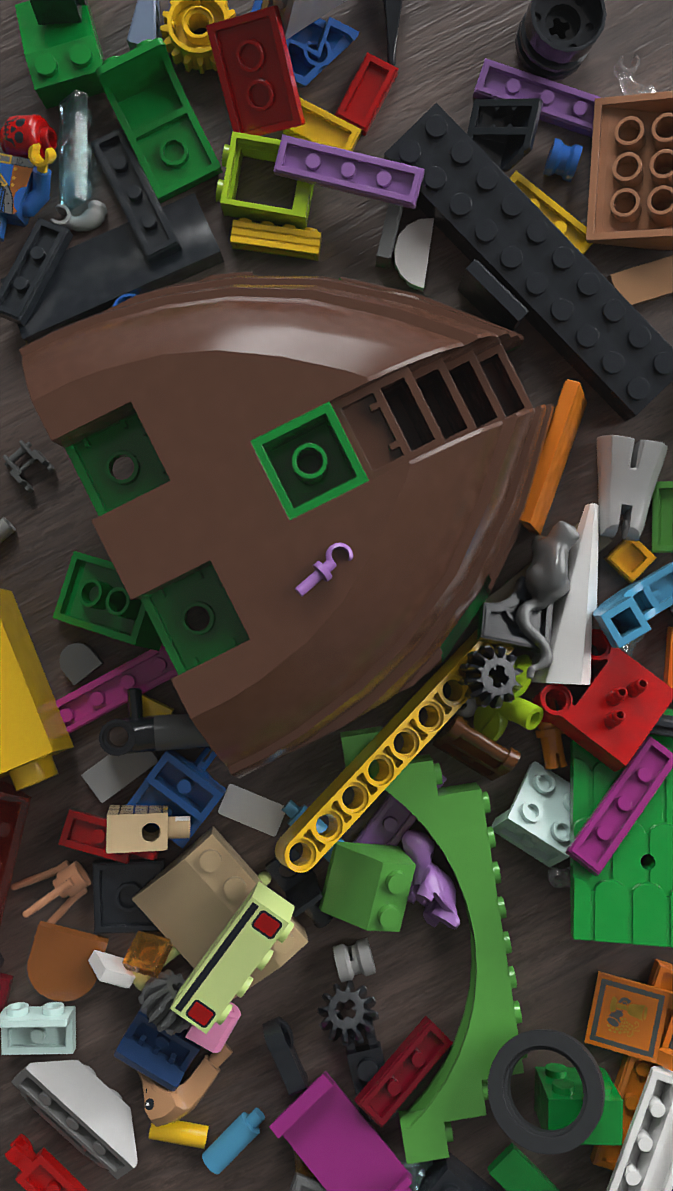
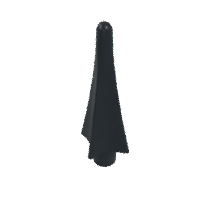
[383,0,403,66]

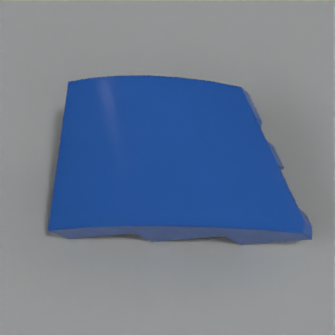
[250,0,359,88]

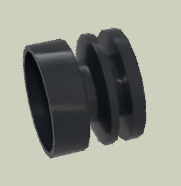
[515,0,607,81]

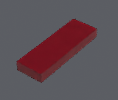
[354,1016,453,1128]

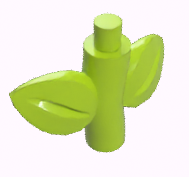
[474,654,544,741]

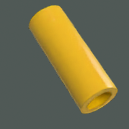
[149,1120,209,1149]

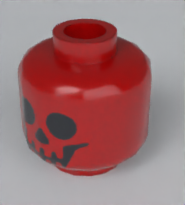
[0,114,57,160]

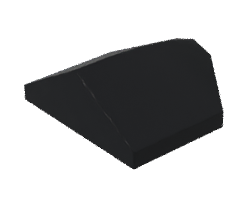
[467,98,543,172]

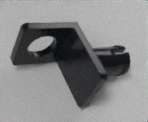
[265,846,333,928]

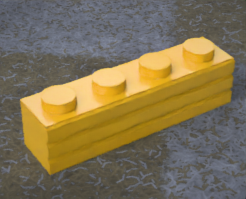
[230,218,322,261]

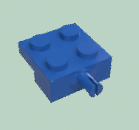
[127,747,227,849]

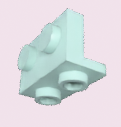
[0,1002,76,1055]

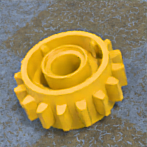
[160,0,236,74]

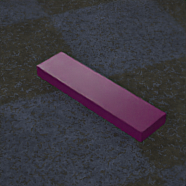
[565,735,673,876]

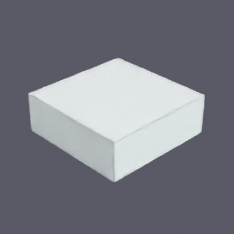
[88,950,136,988]

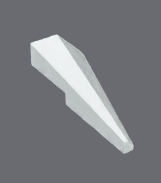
[531,503,599,685]

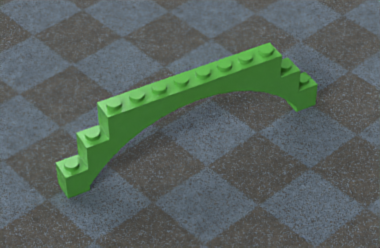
[340,726,528,1164]

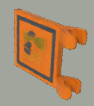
[584,971,673,1071]

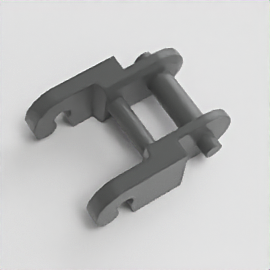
[3,440,56,493]

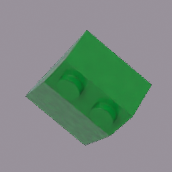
[15,0,105,109]
[53,551,162,651]

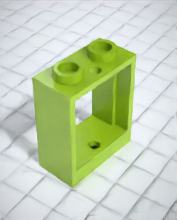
[216,131,314,229]

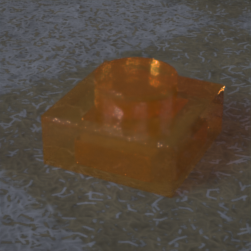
[122,931,173,978]

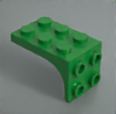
[95,38,223,204]

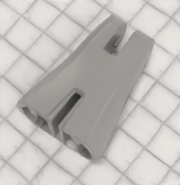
[596,435,668,542]

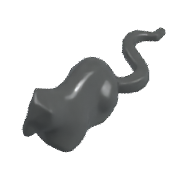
[515,521,580,679]

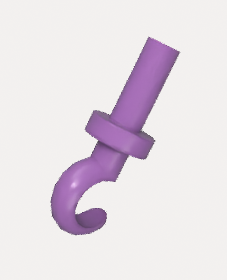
[295,543,353,597]

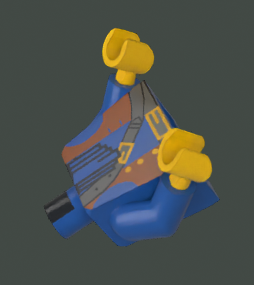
[0,143,57,242]

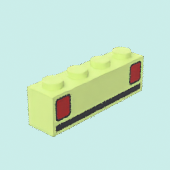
[170,881,295,1034]

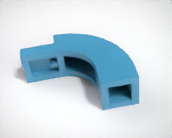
[593,562,673,648]

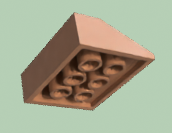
[586,91,673,250]

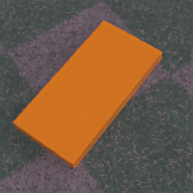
[520,379,587,535]

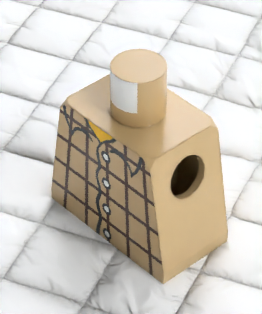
[106,805,190,853]

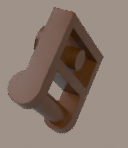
[432,715,521,781]

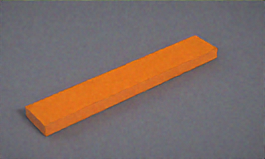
[590,959,673,1170]

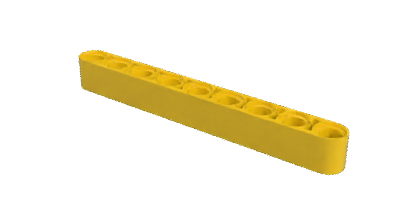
[275,629,514,873]

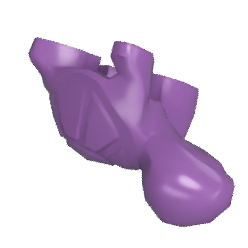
[402,829,460,930]

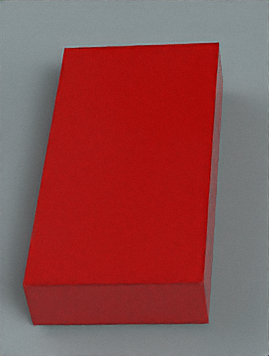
[335,52,399,136]

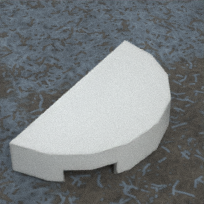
[393,218,434,292]

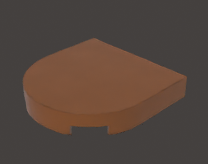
[27,921,109,1002]

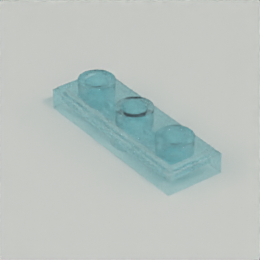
[59,90,92,211]

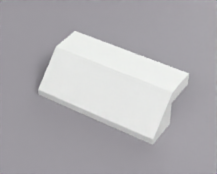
[606,1066,673,1191]

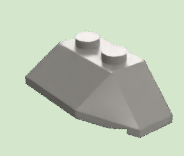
[11,1060,138,1180]

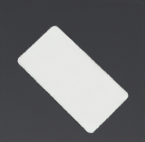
[218,784,285,836]

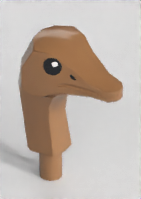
[137,1043,233,1127]

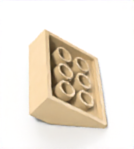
[132,826,308,1000]

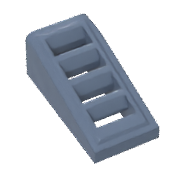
[127,0,160,51]

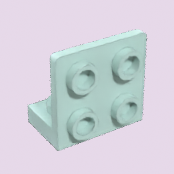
[492,761,570,867]

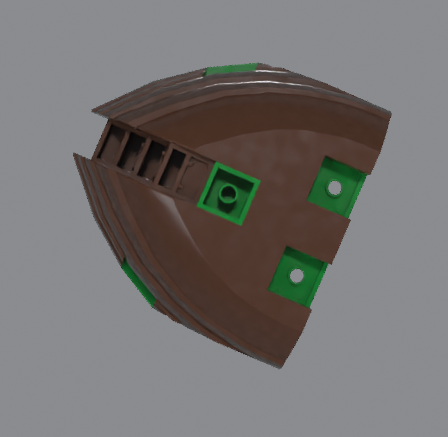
[19,272,557,778]

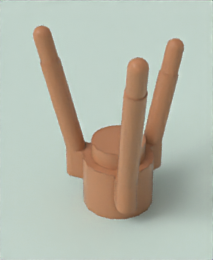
[11,860,91,938]

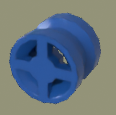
[543,138,583,182]

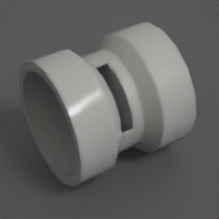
[333,938,376,982]

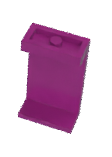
[269,1070,412,1191]

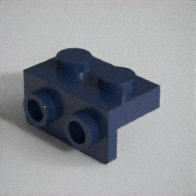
[114,1006,201,1092]

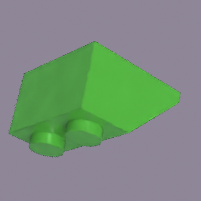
[319,841,416,932]

